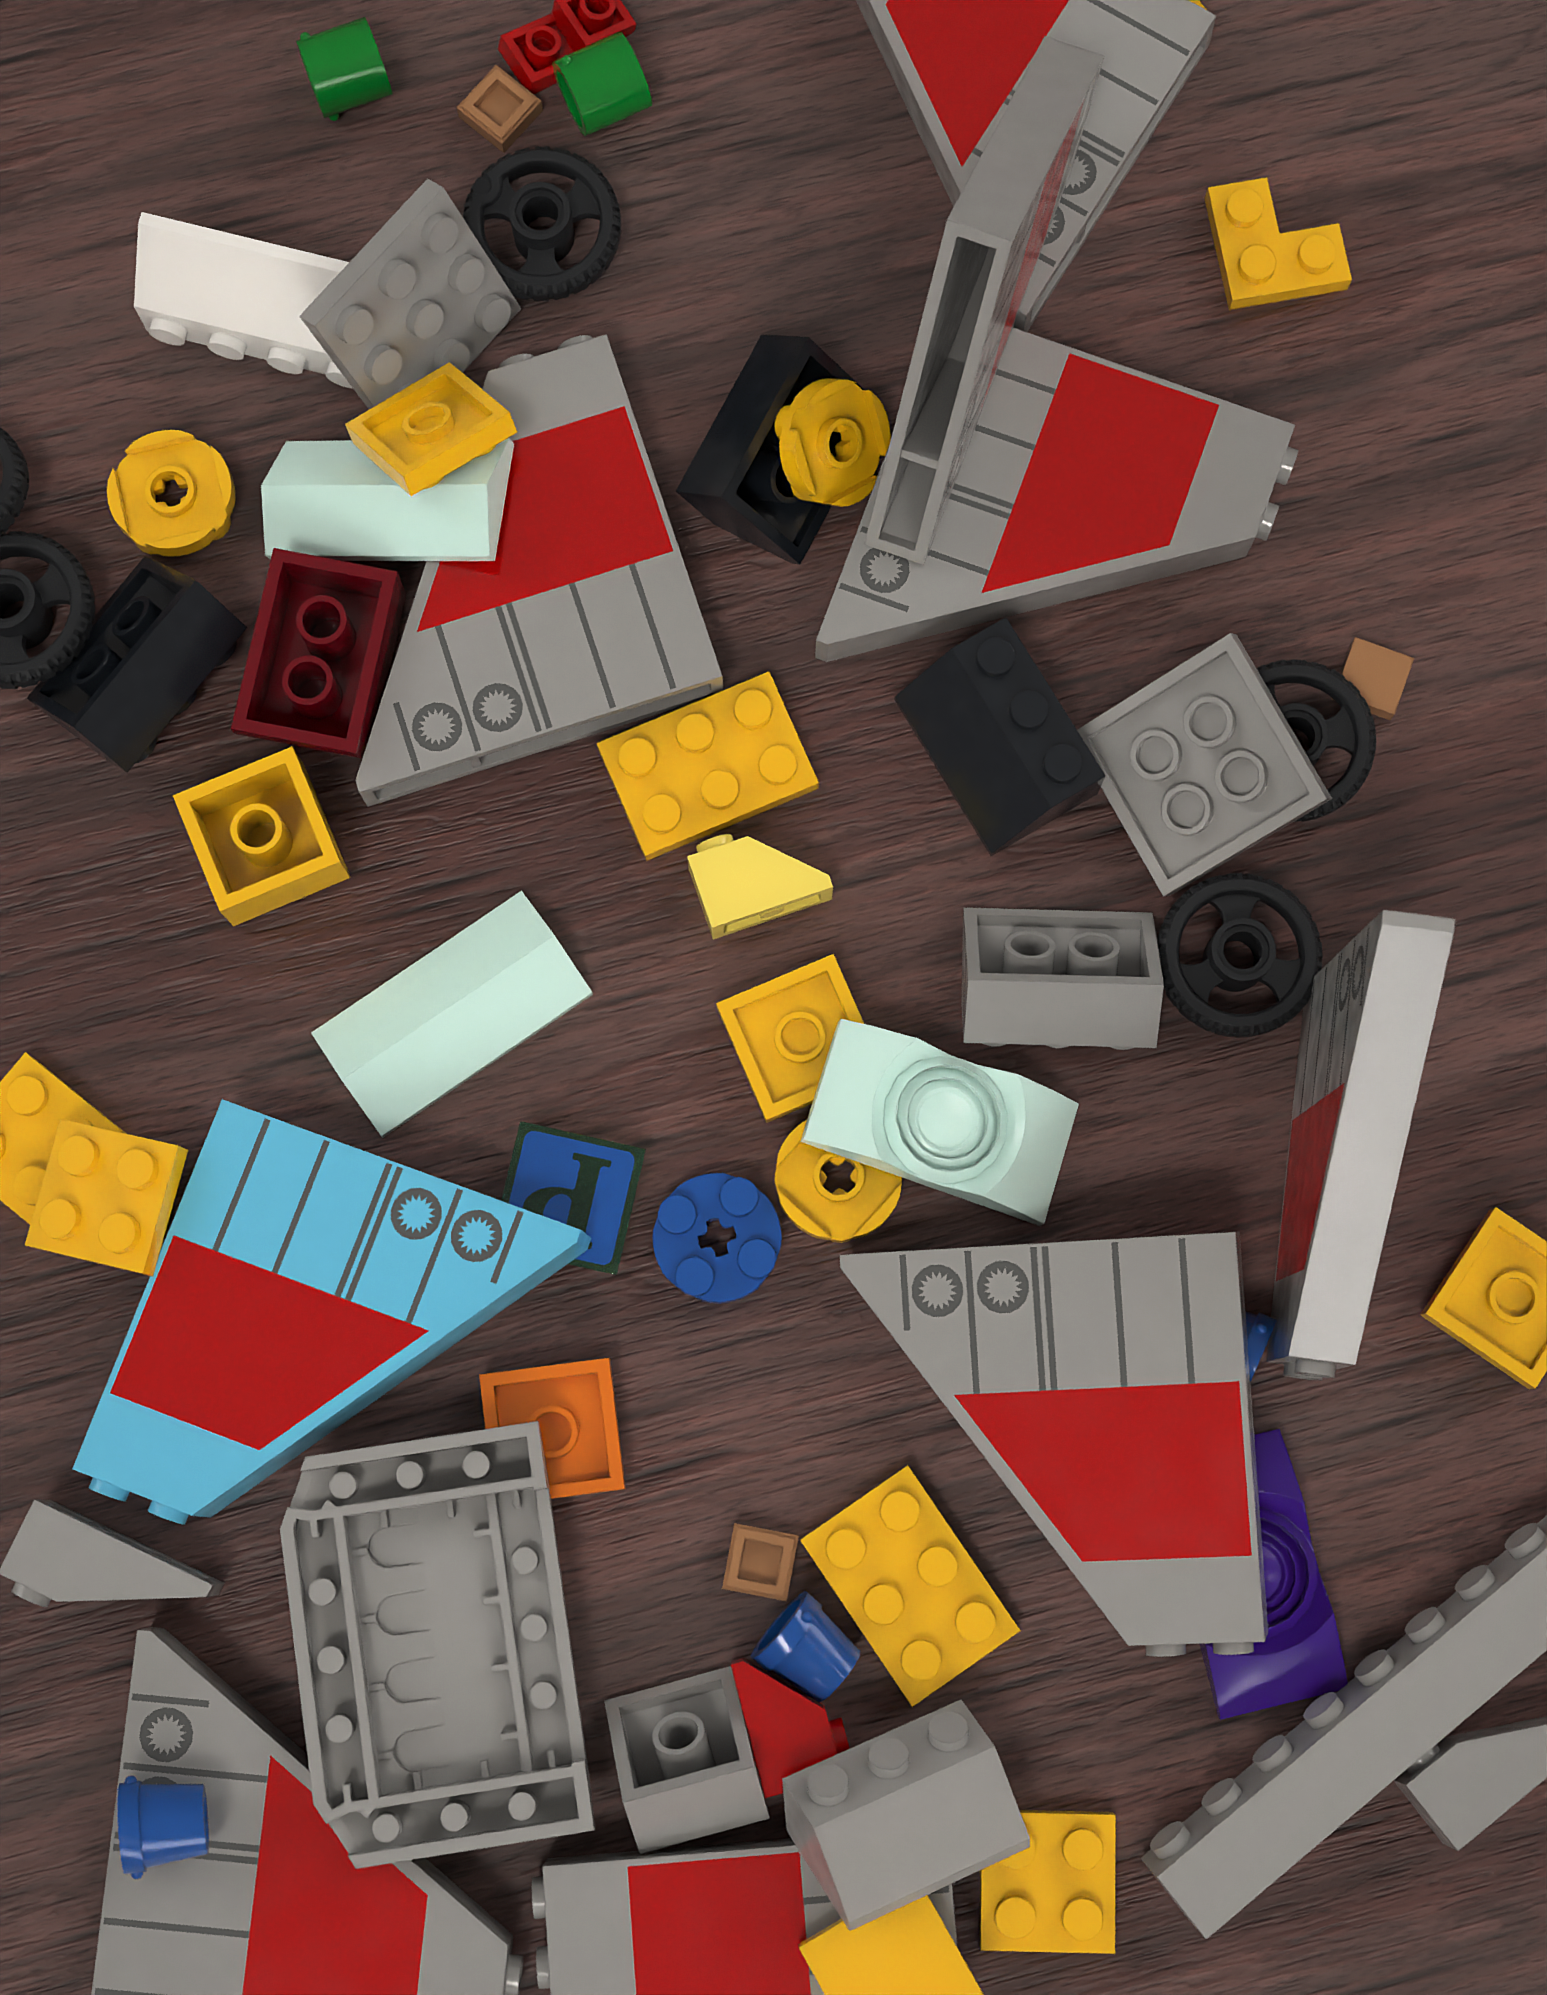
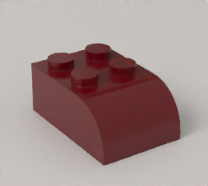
[231,548,407,758]

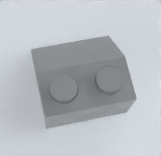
[604,1666,770,1854]

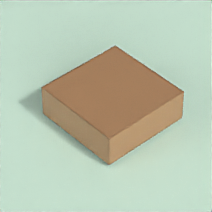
[456,65,543,153]
[1331,637,1414,720]
[722,1523,799,1601]

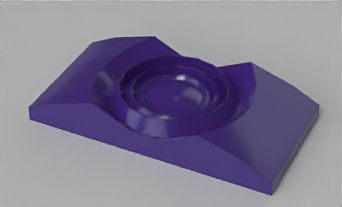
[1200,1429,1348,1719]

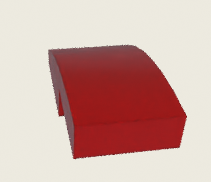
[498,0,637,94]

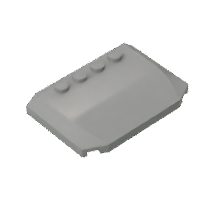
[280,1421,595,1869]

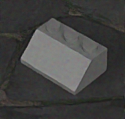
[961,908,1164,1050]
[782,1700,1030,1931]

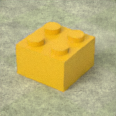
[173,746,351,926]

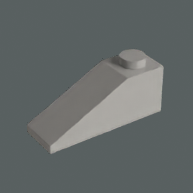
[0,1500,224,1607]
[1394,1716,1547,1851]

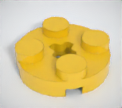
[774,378,891,507]
[107,430,236,556]
[774,1120,902,1243]

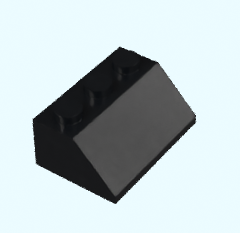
[675,334,864,565]
[27,556,247,773]
[894,617,1106,856]

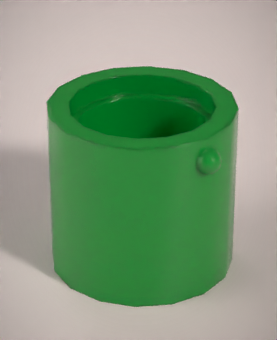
[296,17,393,121]
[552,31,652,137]

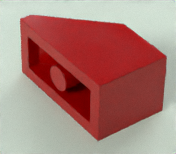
[731,1658,850,1798]

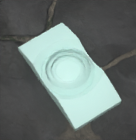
[800,1019,1079,1226]

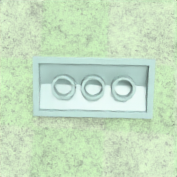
[261,439,514,561]
[311,890,593,1138]

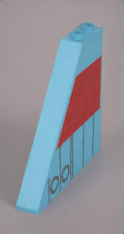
[72,1099,592,1525]

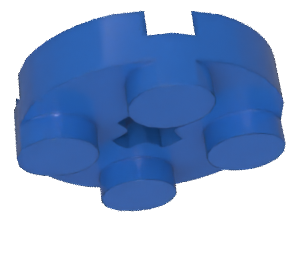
[653,1173,782,1304]

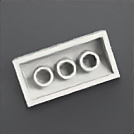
[134,212,353,389]

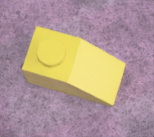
[687,834,833,940]

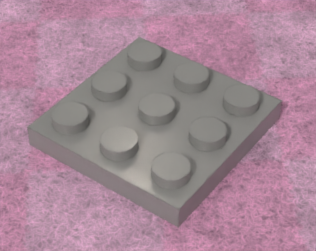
[299,178,521,409]
[1077,633,1332,897]

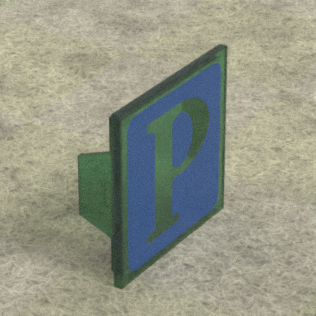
[501,1121,646,1275]

